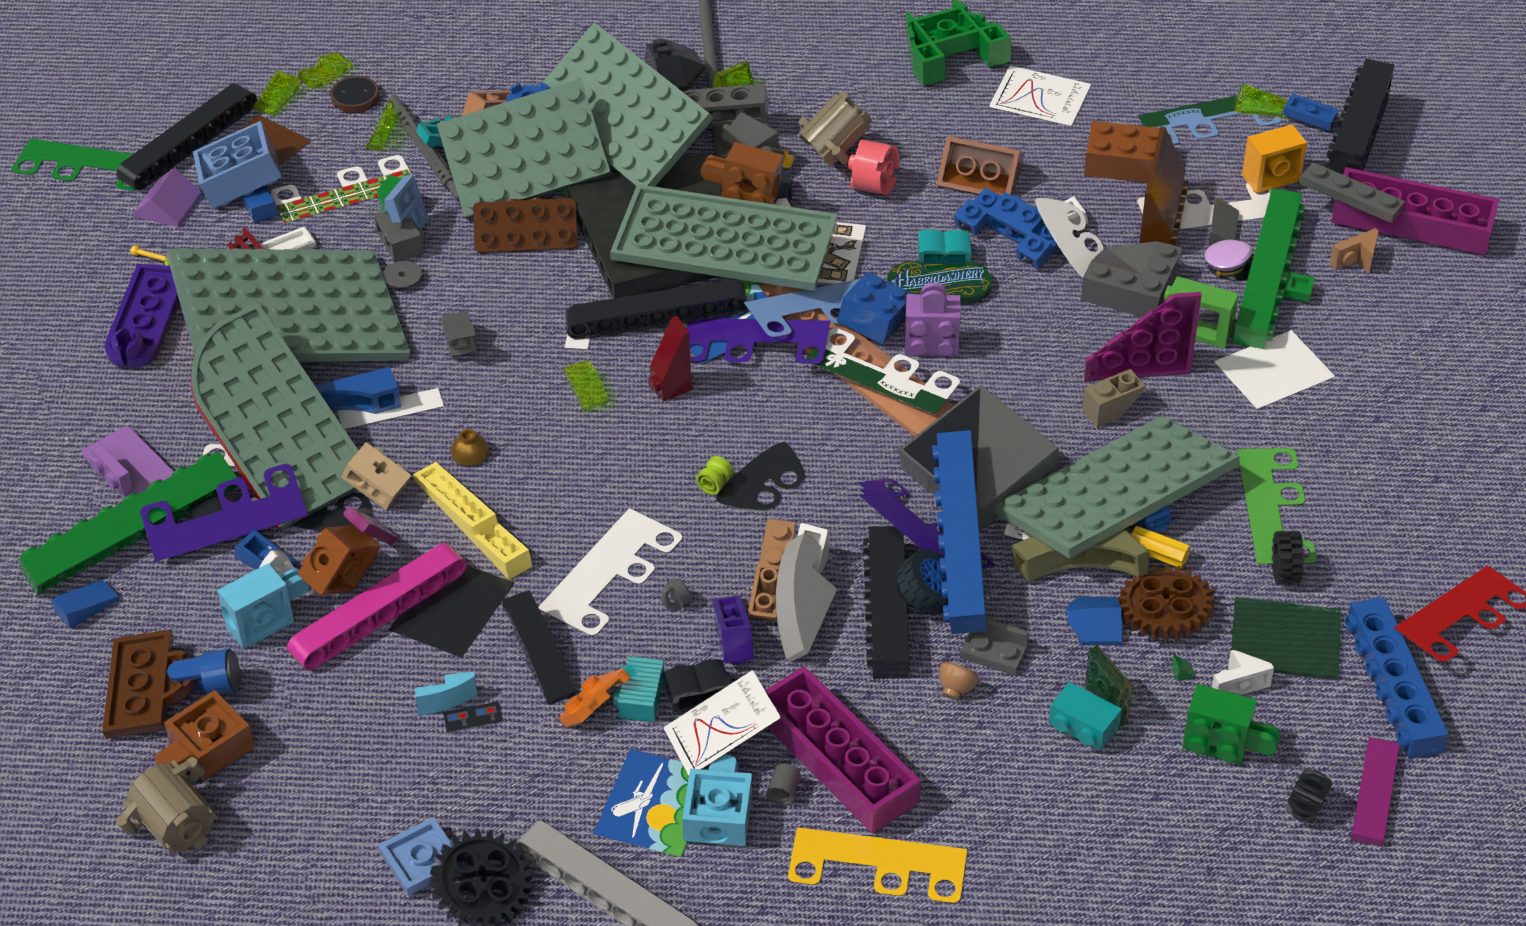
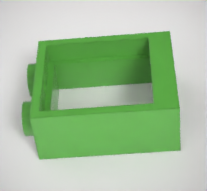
[1164,276,1239,349]

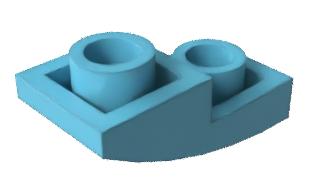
[415,672,477,715]

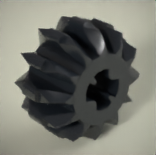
[1286,768,1332,823]

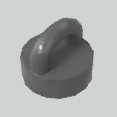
[661,578,691,610]

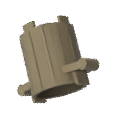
[798,91,872,166]
[116,757,217,855]

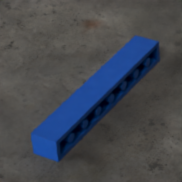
[932,430,987,634]

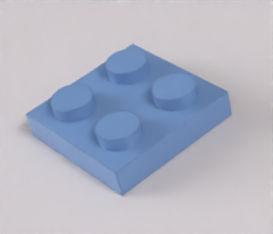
[378,817,464,896]

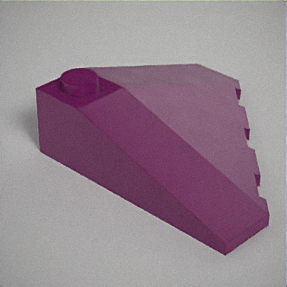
[1084,292,1202,382]

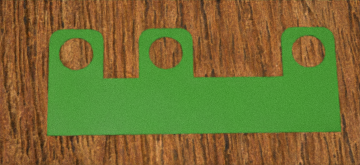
[1237,448,1317,564]

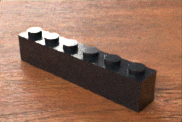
[863,526,909,679]

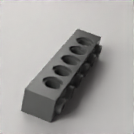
[682,84,769,127]

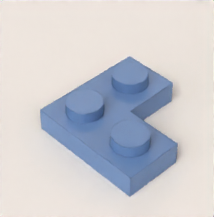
[384,175,429,229]

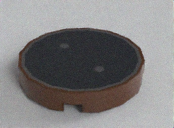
[330,76,380,113]

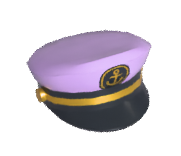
[1204,240,1252,281]

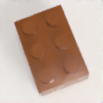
[1084,121,1167,183]

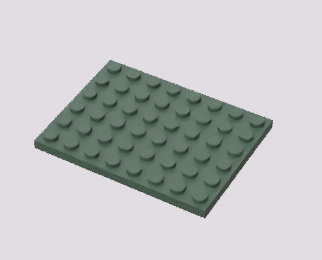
[167,248,410,362]

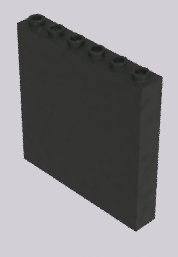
[567,151,723,298]

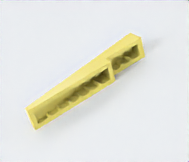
[413,462,532,580]

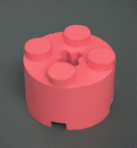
[848,139,900,195]

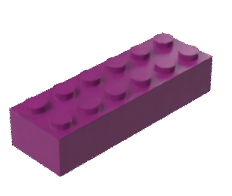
[1332,167,1499,255]
[765,666,921,834]

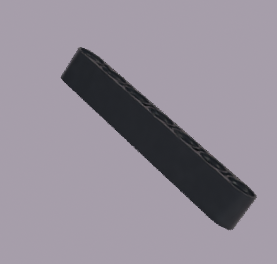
[116,83,257,190]
[565,279,748,340]

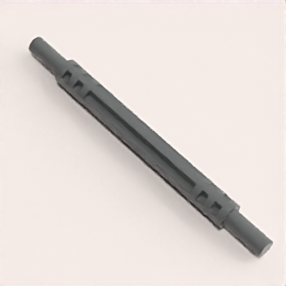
[388,95,460,202]

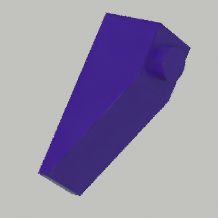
[712,595,754,665]

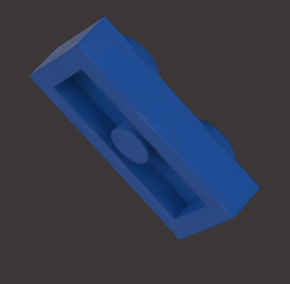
[1282,93,1339,130]

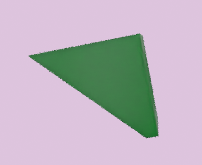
[1172,654,1195,681]

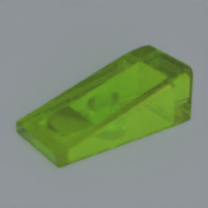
[253,70,301,116]
[1234,84,1288,118]

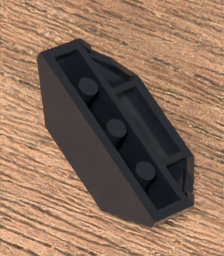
[645,39,705,91]

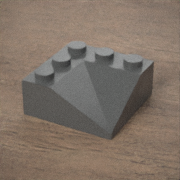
[1081,241,1182,317]

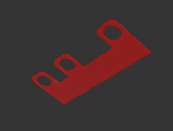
[1394,565,1526,662]

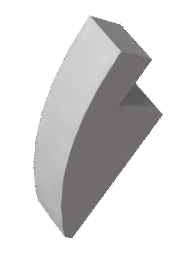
[776,533,837,662]

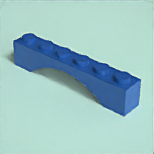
[315,367,401,414]

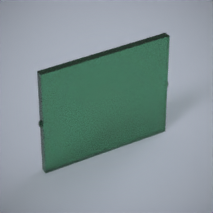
[1230,597,1342,681]

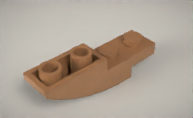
[747,519,796,621]

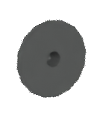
[383,261,422,288]

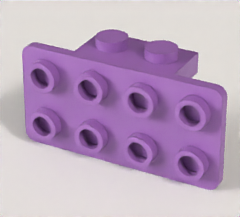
[82,426,174,499]

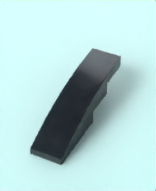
[502,590,576,705]

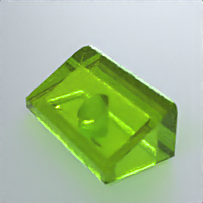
[713,61,755,88]
[365,101,396,151]

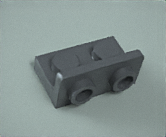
[960,618,1029,676]

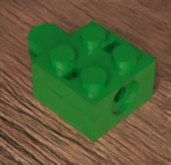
[1182,684,1281,765]

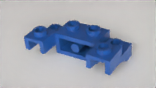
[954,187,1060,270]

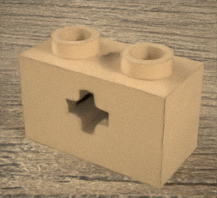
[341,442,411,510]

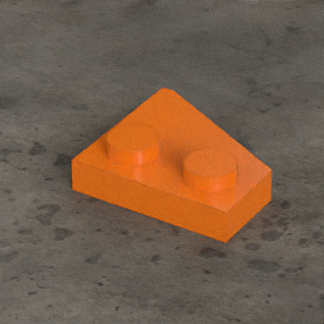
[558,668,630,727]

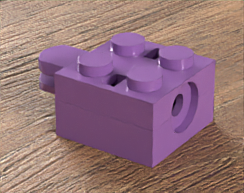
[905,283,960,356]

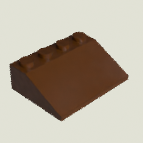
[1139,126,1189,246]

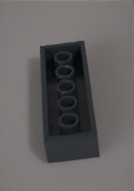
[1325,59,1395,175]

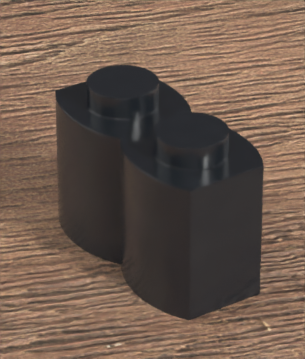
[665,659,731,713]

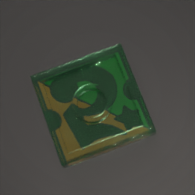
[1084,645,1133,727]

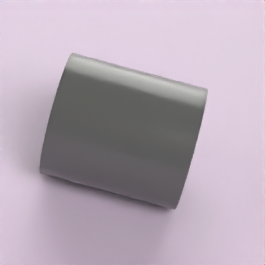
[766,763,801,805]

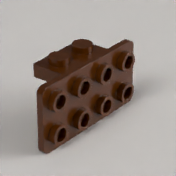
[473,198,578,253]

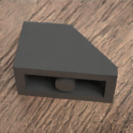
[373,212,425,263]

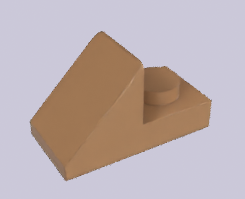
[1329,228,1379,273]

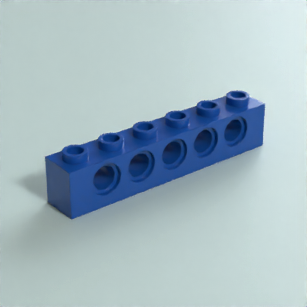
[1345,597,1449,759]

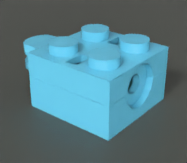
[217,563,310,650]
[682,754,752,846]

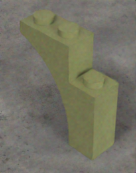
[1012,529,1150,582]

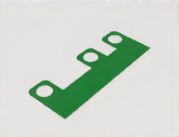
[11,138,136,191]

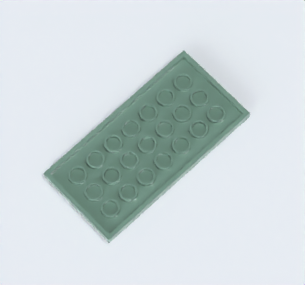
[540,22,714,187]
[610,184,837,291]
[995,416,1240,559]

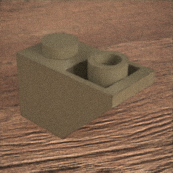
[1082,369,1146,428]

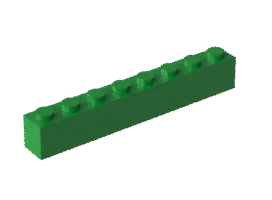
[1233,188,1305,350]
[19,451,237,595]

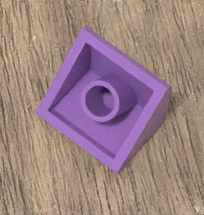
[133,168,202,227]

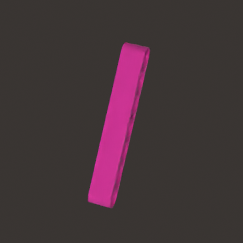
[287,543,467,670]

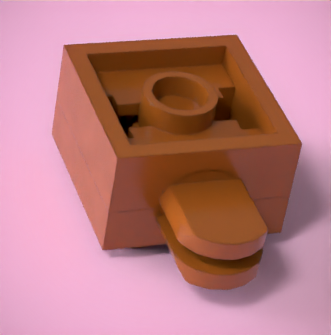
[700,142,784,204]
[297,525,382,596]
[155,690,255,781]

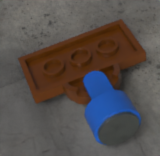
[102,629,241,739]

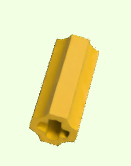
[1131,526,1191,568]

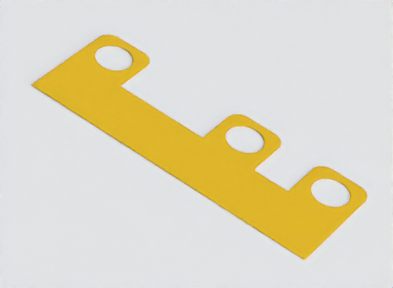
[788,827,967,903]

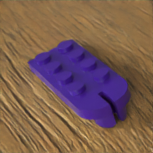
[105,263,179,368]

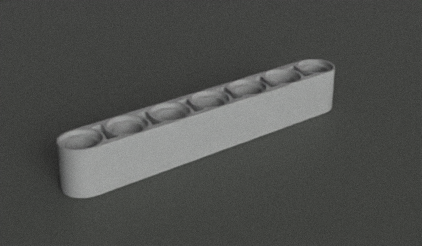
[515,821,698,926]

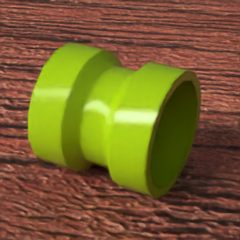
[696,456,734,495]

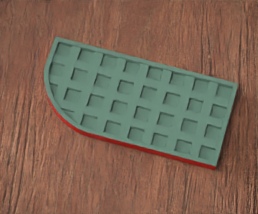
[191,302,359,531]

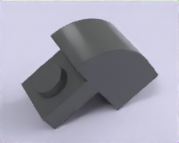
[441,311,477,357]

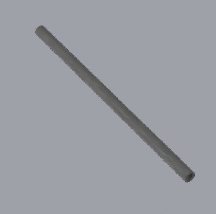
[698,0,723,157]

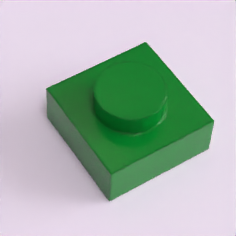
[1283,272,1315,302]

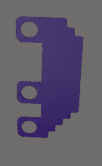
[859,478,995,569]

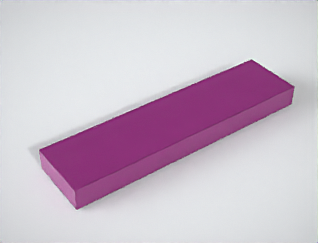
[1351,737,1400,847]

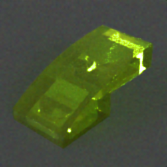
[297,52,352,89]
[563,360,609,412]

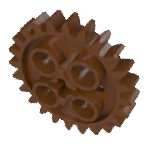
[1119,565,1214,642]

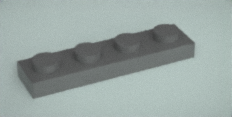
[1299,162,1405,223]

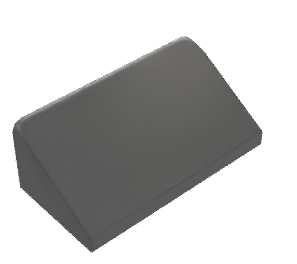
[1208,197,1239,245]

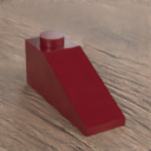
[648,316,692,401]

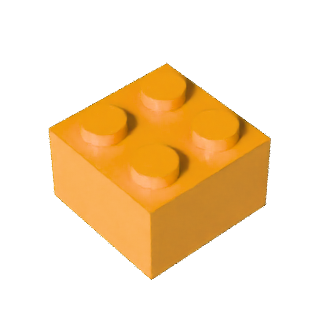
[1242,124,1307,194]

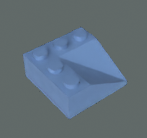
[193,121,282,209]

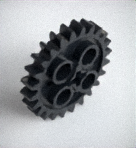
[429,829,533,926]

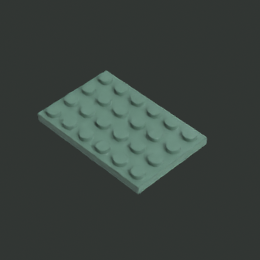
[437,79,611,219]

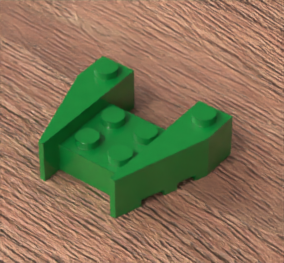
[906,0,1011,86]

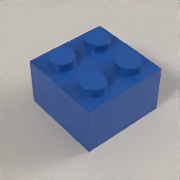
[837,272,912,345]

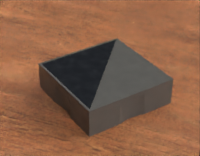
[899,385,1059,532]

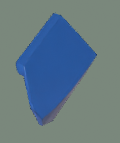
[1066,597,1122,646]

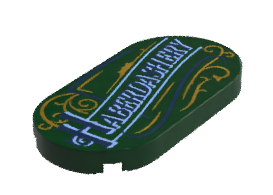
[887,261,992,304]

